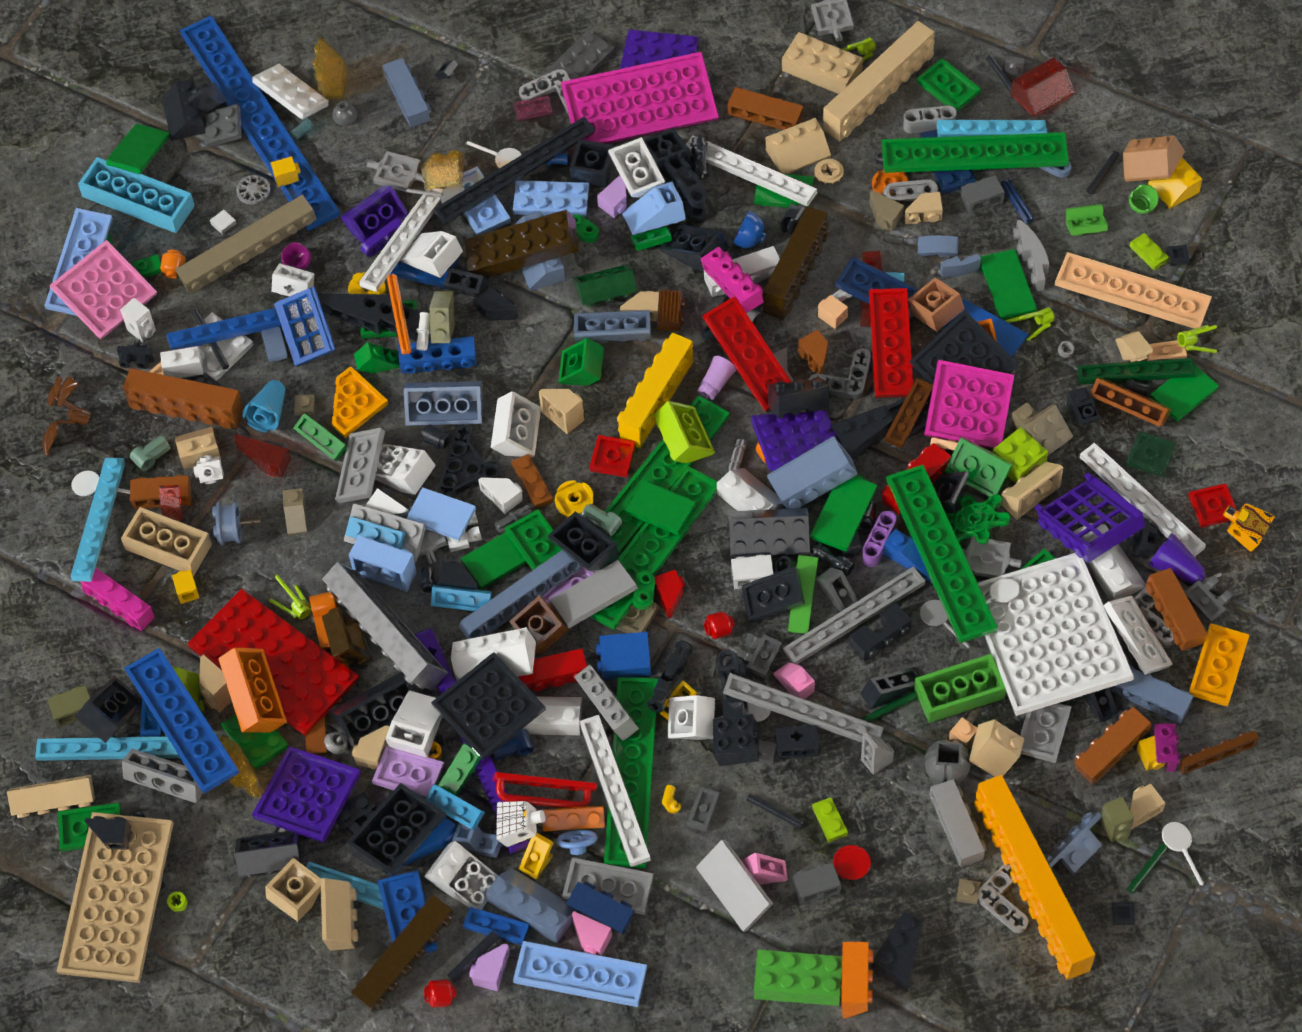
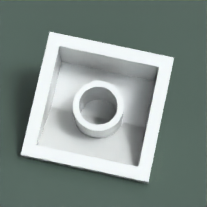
[668,695,715,740]

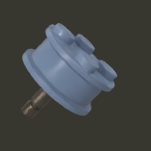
[212,501,261,545]

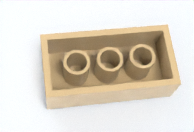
[782,32,863,94]
[121,507,212,576]

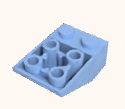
[622,182,685,235]

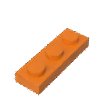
[542,805,605,831]

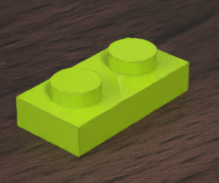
[1130,233,1169,270]
[812,797,848,843]

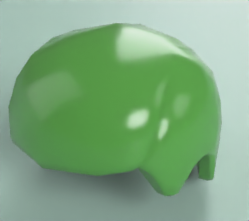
[1128,184,1159,214]

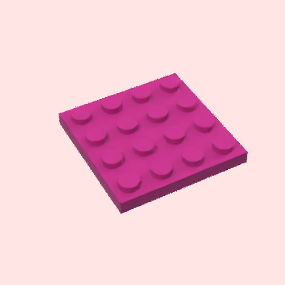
[924,360,1014,449]

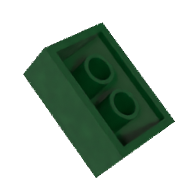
[573,264,637,307]

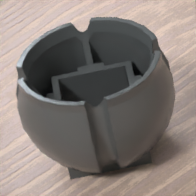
[924,739,971,785]

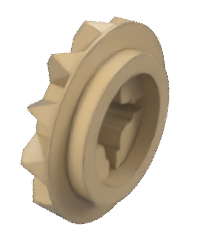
[814,159,844,185]

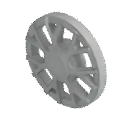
[236,175,271,205]

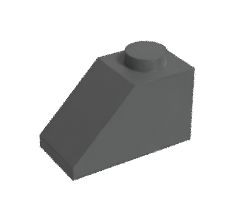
[816,568,858,612]

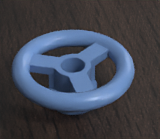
[556,830,598,855]

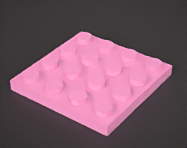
[50,240,157,340]

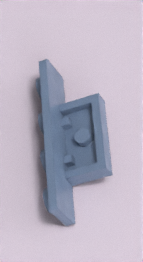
[1044,812,1102,873]

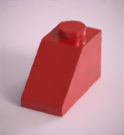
[654,570,685,619]

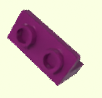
[1154,724,1180,772]

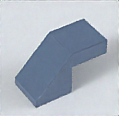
[452,822,502,858]

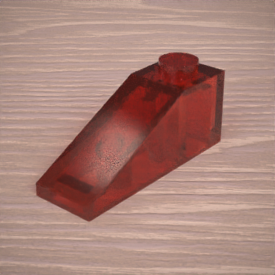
[234,434,291,478]

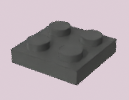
[205,104,241,147]

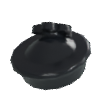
[774,555,797,573]

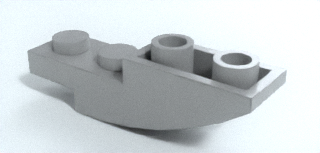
[1013,220,1049,291]

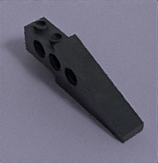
[317,293,422,341]

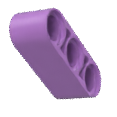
[862,511,896,567]

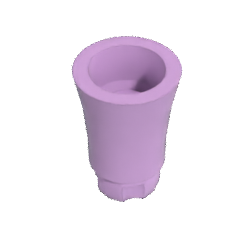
[697,356,736,401]

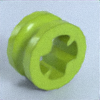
[167,891,188,912]

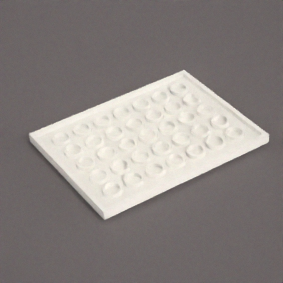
[978,553,1134,716]

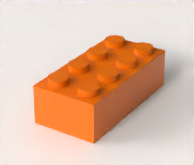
[218,648,287,733]

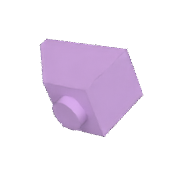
[597,175,627,218]
[470,944,510,991]

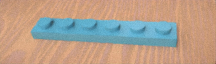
[936,120,1047,137]

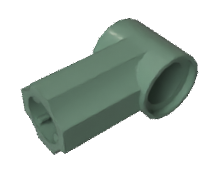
[130,435,171,471]
[581,503,623,538]

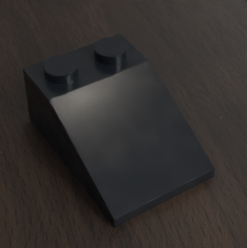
[659,224,729,271]
[75,676,142,743]

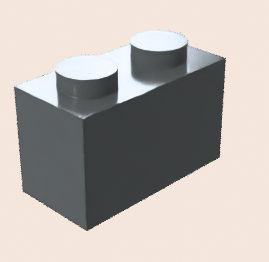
[961,176,1004,214]
[793,863,841,905]

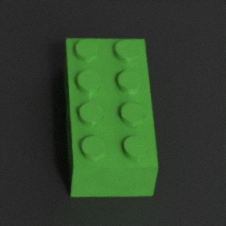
[914,654,1006,723]
[754,950,842,1006]

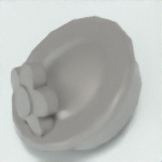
[324,731,348,754]

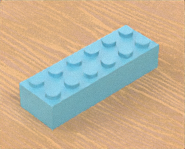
[78,157,195,233]

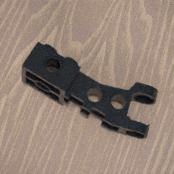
[643,128,707,222]
[713,650,759,766]

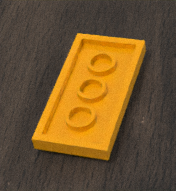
[1189,623,1249,707]

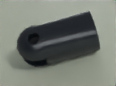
[780,203,806,234]

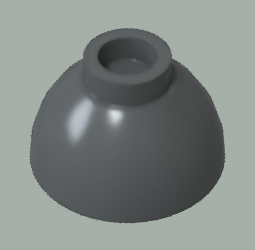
[332,101,357,126]

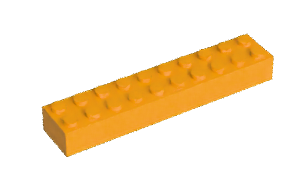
[974,775,1095,980]

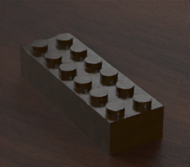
[763,206,830,320]
[465,209,579,279]

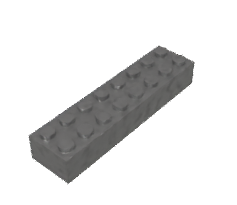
[322,562,448,691]

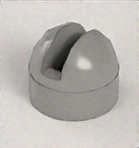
[1058,341,1074,358]

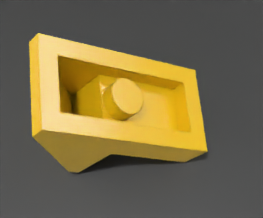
[519,832,553,879]

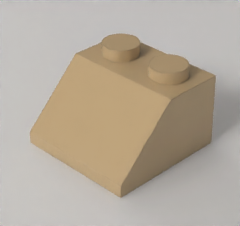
[539,389,584,434]
[175,427,221,470]
[199,655,232,713]
[969,720,1024,777]
[265,858,321,922]

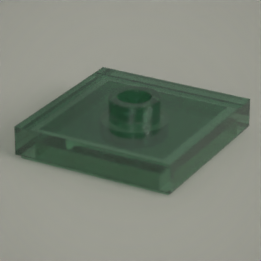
[1126,431,1176,477]

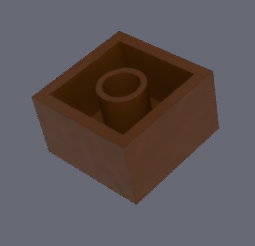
[509,595,570,655]

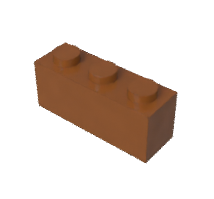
[130,475,192,509]

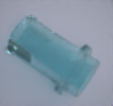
[290,118,313,140]

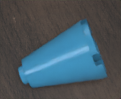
[242,380,285,432]

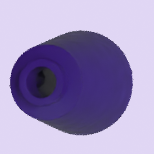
[1148,533,1206,585]

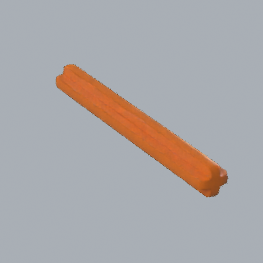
[387,274,412,355]

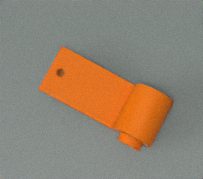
[309,592,340,650]

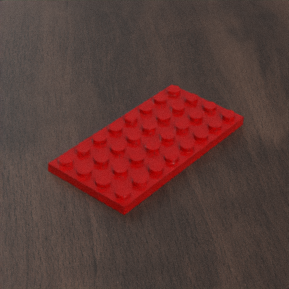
[187,588,359,736]

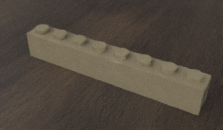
[175,195,317,294]

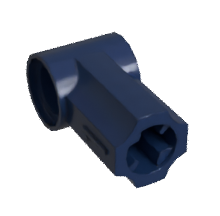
[493,729,534,760]

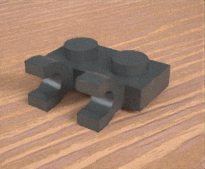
[1185,576,1233,623]
[737,633,782,678]

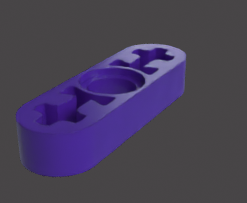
[361,217,404,257]

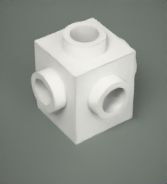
[194,455,224,484]

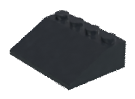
[347,783,447,876]

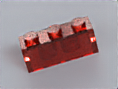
[1010,57,1075,117]

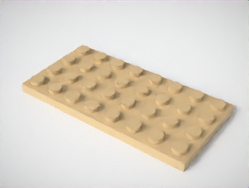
[57,812,174,983]

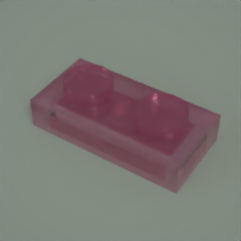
[513,96,552,121]

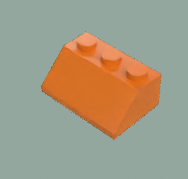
[841,942,873,1018]

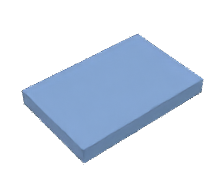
[407,487,476,541]

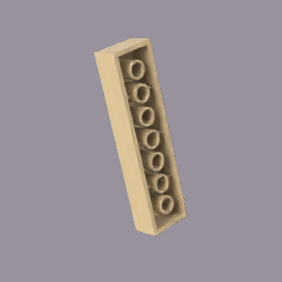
[823,21,935,142]

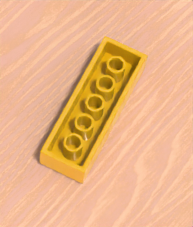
[617,333,694,449]

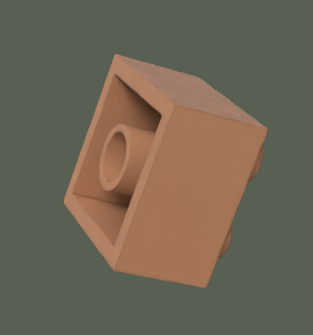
[908,278,964,331]

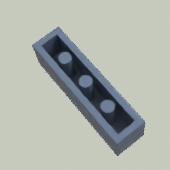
[383,58,431,128]
[1109,665,1193,724]

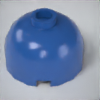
[733,211,766,249]

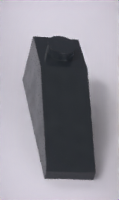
[860,667,921,709]

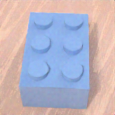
[349,536,417,592]

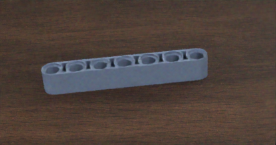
[459,550,581,639]

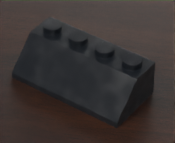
[331,672,415,749]

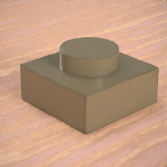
[294,395,315,415]
[956,879,980,904]

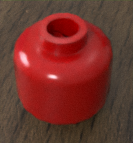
[704,611,735,640]
[424,979,456,1008]

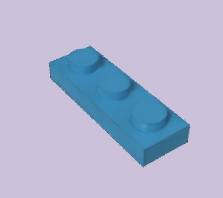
[345,516,406,550]
[431,585,492,611]
[425,784,484,831]

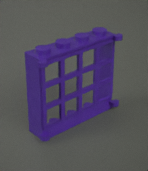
[1035,472,1145,563]

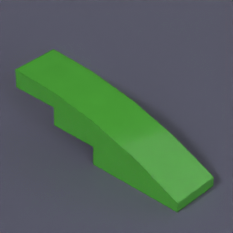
[788,555,818,634]

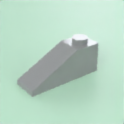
[861,731,894,775]

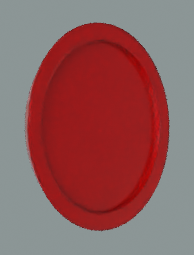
[833,845,871,880]

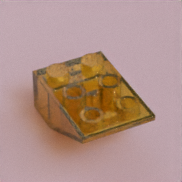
[313,37,347,99]
[421,150,464,190]
[219,735,263,799]

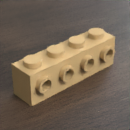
[7,775,95,818]

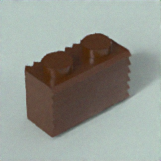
[657,290,686,331]

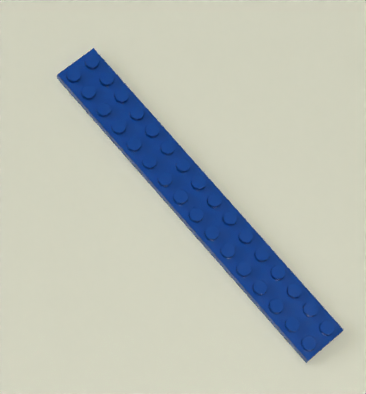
[180,16,340,231]

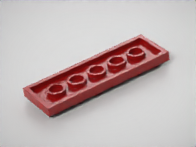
[869,288,913,398]
[703,296,791,412]

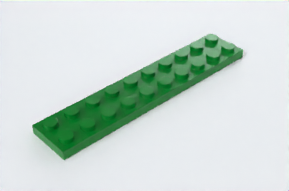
[881,132,1069,173]
[605,395,730,556]
[886,465,998,643]
[590,466,718,630]
[604,677,658,869]

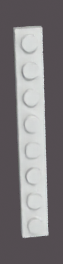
[686,135,817,206]
[360,185,443,292]
[1080,443,1206,557]
[579,715,650,867]

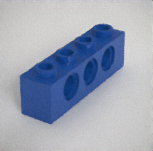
[398,337,477,374]

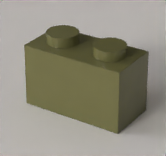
[47,685,91,728]
[1100,797,1134,842]

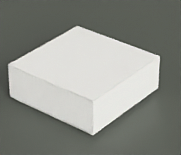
[210,210,236,234]

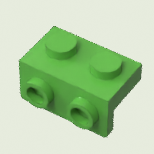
[1066,204,1108,236]

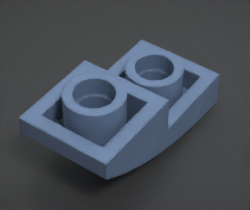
[918,235,958,257]
[940,254,981,277]
[261,326,287,362]

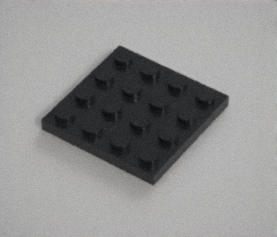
[909,310,1018,384]
[431,652,546,761]

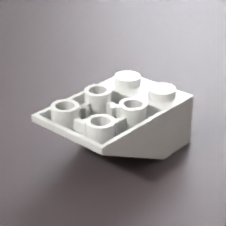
[400,231,463,278]
[375,444,436,495]
[385,690,442,758]
[424,841,498,910]

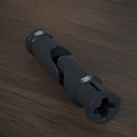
[647,640,693,713]

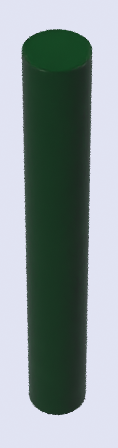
[861,691,918,722]
[1127,842,1169,894]

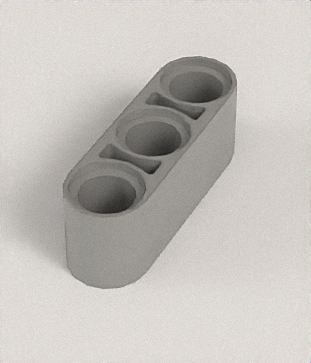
[903,106,956,134]

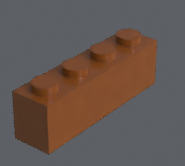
[728,87,803,130]
[1090,377,1172,427]
[1146,568,1207,651]
[1074,707,1152,785]

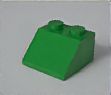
[558,338,604,386]

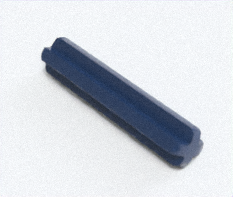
[1001,179,1034,224]

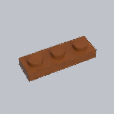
[511,454,553,509]

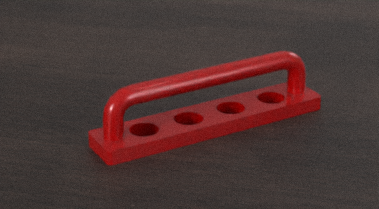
[492,772,597,808]

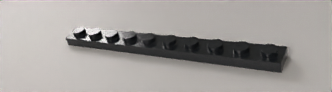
[434,116,595,226]

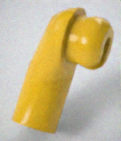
[662,785,681,814]

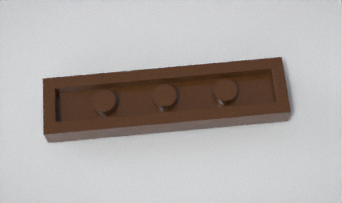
[885,378,933,449]
[1179,731,1259,775]

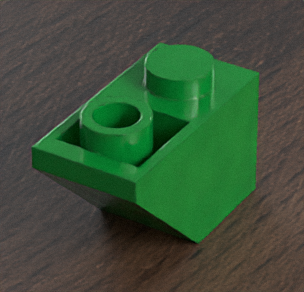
[354,342,400,374]

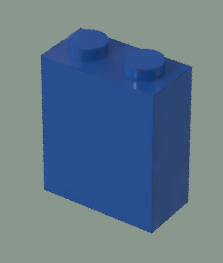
[596,632,651,681]

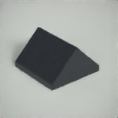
[934,471,969,514]

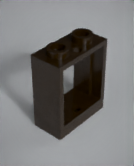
[322,607,372,668]

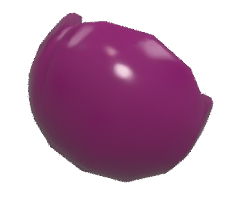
[281,242,312,270]

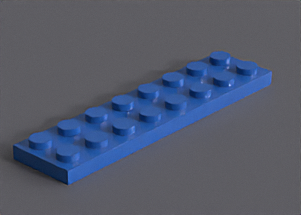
[124,648,239,794]

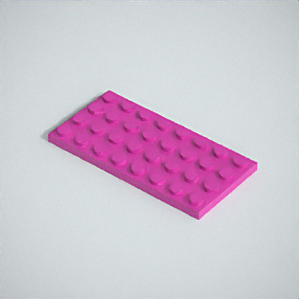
[561,52,719,146]

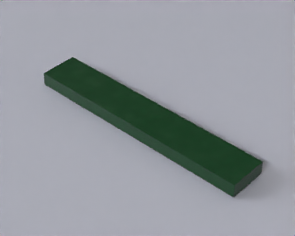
[1077,358,1195,385]

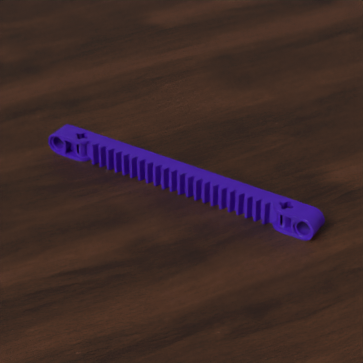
[414,628,529,854]

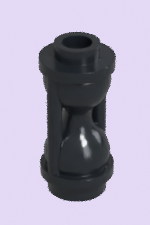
[690,137,709,180]
[811,542,855,576]

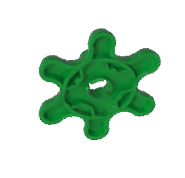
[946,494,1010,545]

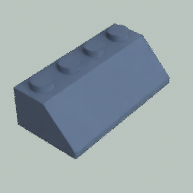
[516,211,565,291]
[574,310,651,343]
[404,381,483,425]
[767,436,858,509]
[486,868,579,944]

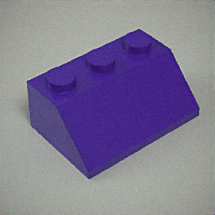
[341,186,409,244]

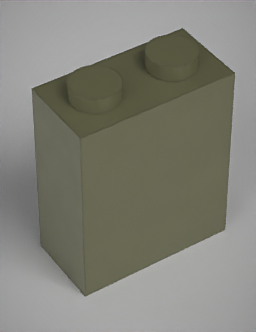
[429,291,455,343]

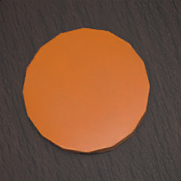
[872,169,909,196]

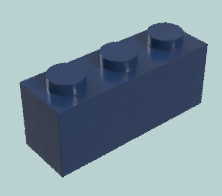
[566,881,635,935]

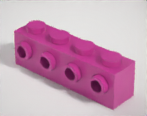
[701,247,764,313]
[80,567,155,631]

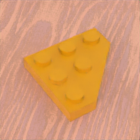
[332,366,388,438]

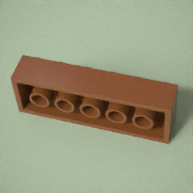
[123,368,244,429]

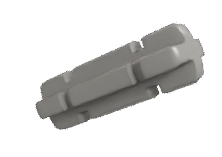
[728,439,747,471]

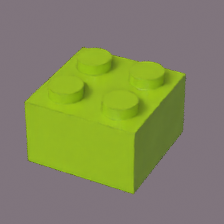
[992,427,1048,483]

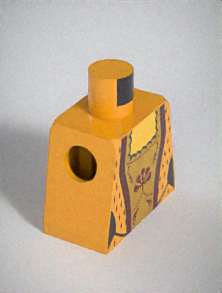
[1223,504,1275,552]

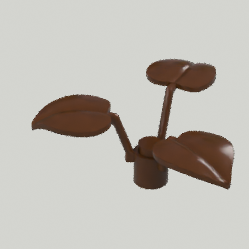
[43,376,91,456]

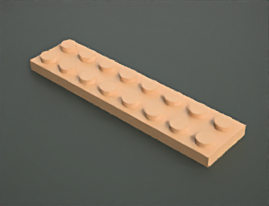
[1055,252,1212,329]

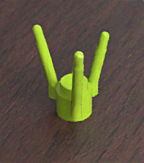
[842,38,876,62]
[1005,307,1054,341]
[1177,325,1217,353]
[269,575,312,619]

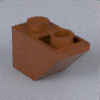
[798,329,828,374]

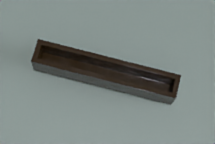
[351,894,454,1012]

